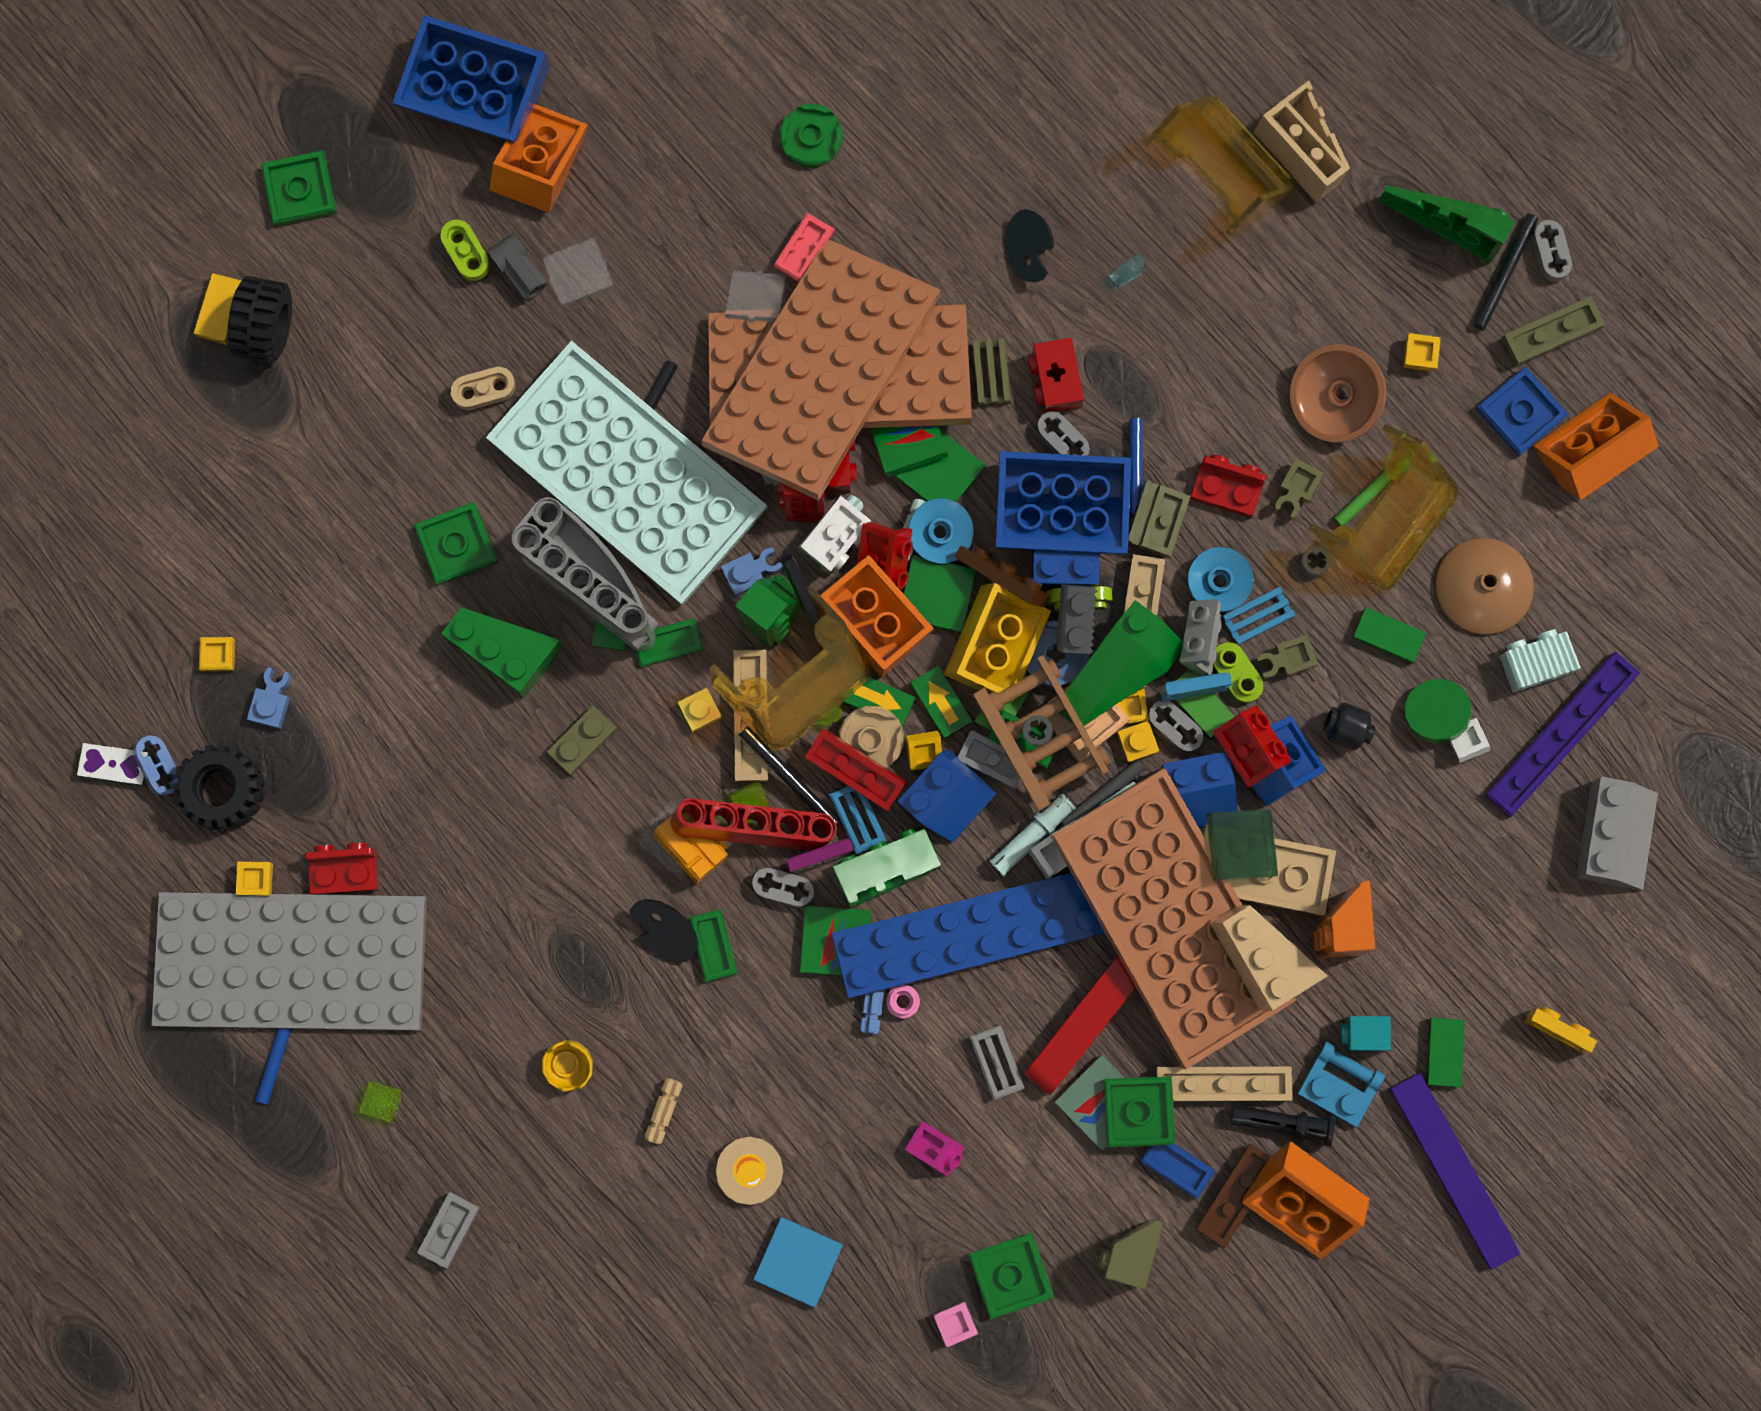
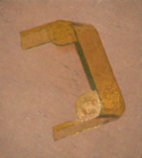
[1144,95,1295,237]
[1309,424,1459,590]
[710,586,870,750]

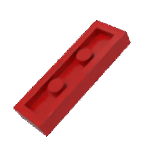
[805,728,907,811]

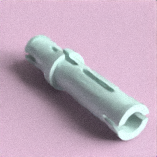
[989,793,1076,877]

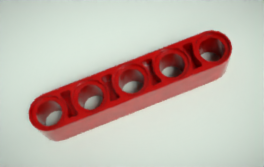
[670,798,837,851]
[1023,955,1136,1096]

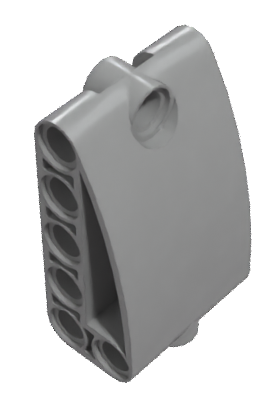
[512,497,658,652]

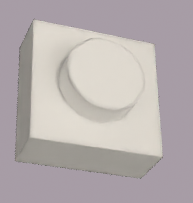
[1449,718,1490,763]

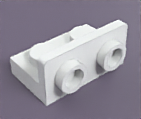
[799,496,871,573]

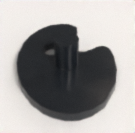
[1006,209,1054,283]
[630,899,698,963]

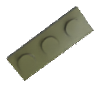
[1502,297,1605,366]

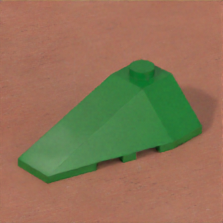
[1379,186,1515,263]
[1058,600,1183,726]

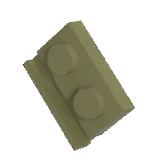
[1128,480,1191,558]

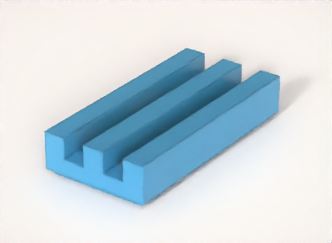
[1222,587,1296,645]
[1160,672,1232,702]
[829,786,887,856]

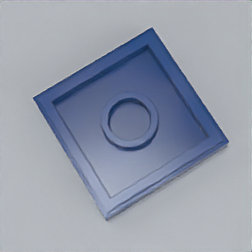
[1475,366,1569,457]

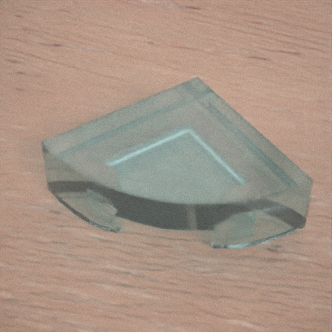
[1109,254,1145,288]

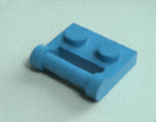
[1297,1041,1385,1128]

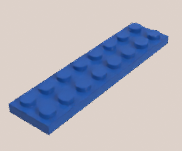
[831,873,1104,999]

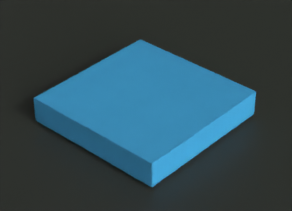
[754,1217,843,1308]

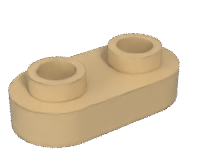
[451,367,516,410]

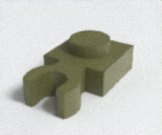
[1274,458,1324,521]
[1255,634,1319,679]

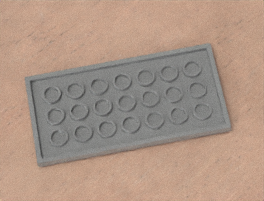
[152,892,427,1031]

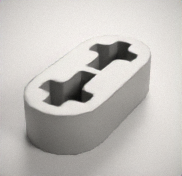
[1532,220,1572,282]
[1037,411,1090,456]
[1148,700,1203,753]
[752,868,814,908]

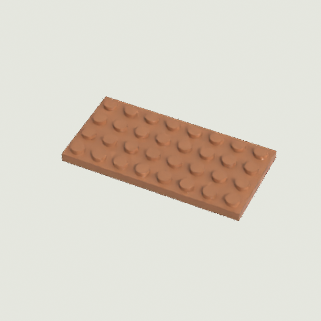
[702,239,940,501]
[708,305,972,428]
[1050,768,1296,1069]

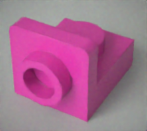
[905,1121,965,1176]

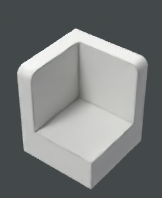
[1029,830,1067,879]

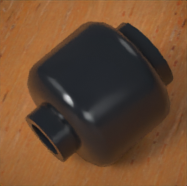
[1323,703,1375,751]

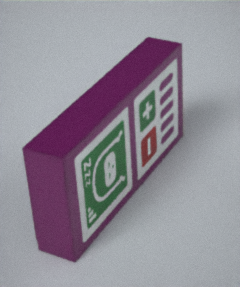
[787,838,854,874]

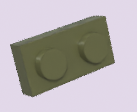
[547,705,618,776]

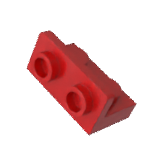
[1190,454,1267,519]
[778,482,826,523]
[857,522,913,591]
[1213,705,1291,788]
[305,843,379,895]

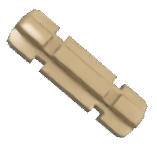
[645,1078,682,1144]

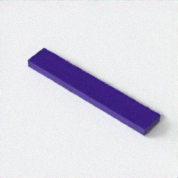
[1485,651,1640,818]
[1389,1073,1521,1270]

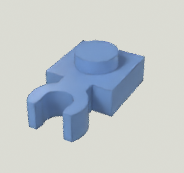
[721,547,783,597]
[247,667,291,729]

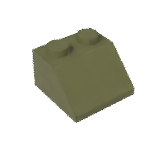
[1096,1219,1163,1290]

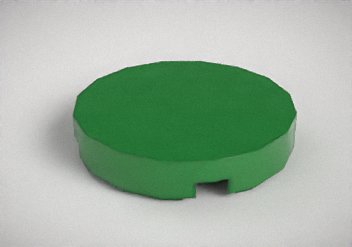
[780,104,843,168]
[1405,679,1472,744]

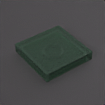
[1206,809,1278,881]

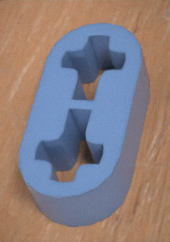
[133,735,179,796]

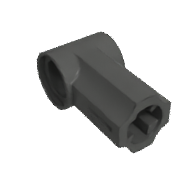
[486,233,547,301]

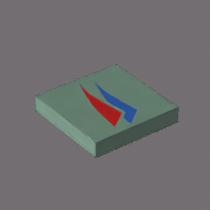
[1054,1055,1124,1151]

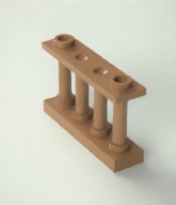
[973,655,1111,812]

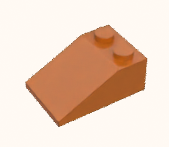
[489,104,588,213]

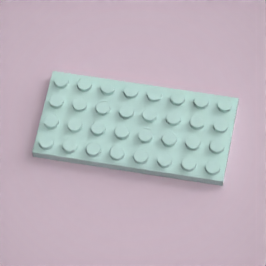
[486,340,768,606]

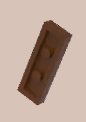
[955,545,1050,607]
[1195,1143,1271,1248]

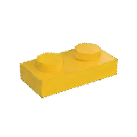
[1524,1006,1597,1054]

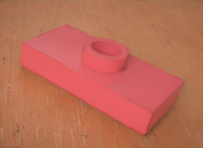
[774,213,835,283]

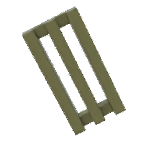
[972,338,1011,406]

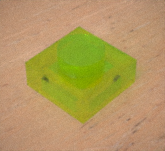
[728,781,770,824]
[359,1080,403,1123]

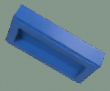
[1140,1144,1215,1199]

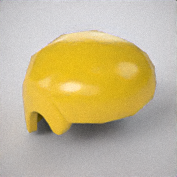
[542,1040,593,1092]

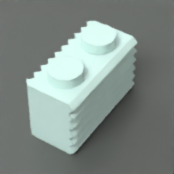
[1500,629,1581,693]

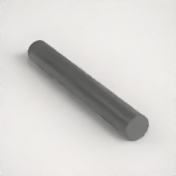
[1061,760,1145,827]

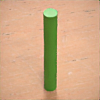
[1333,453,1411,528]

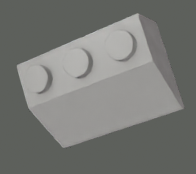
[1576,776,1658,891]

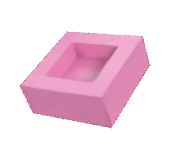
[934,1302,978,1347]

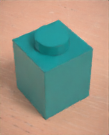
[1340,1016,1391,1052]

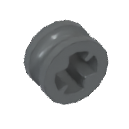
[1300,546,1331,578]
[1023,715,1053,746]

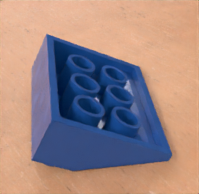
[392,15,550,143]
[996,451,1131,555]

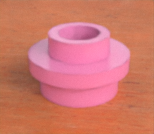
[886,985,920,1018]

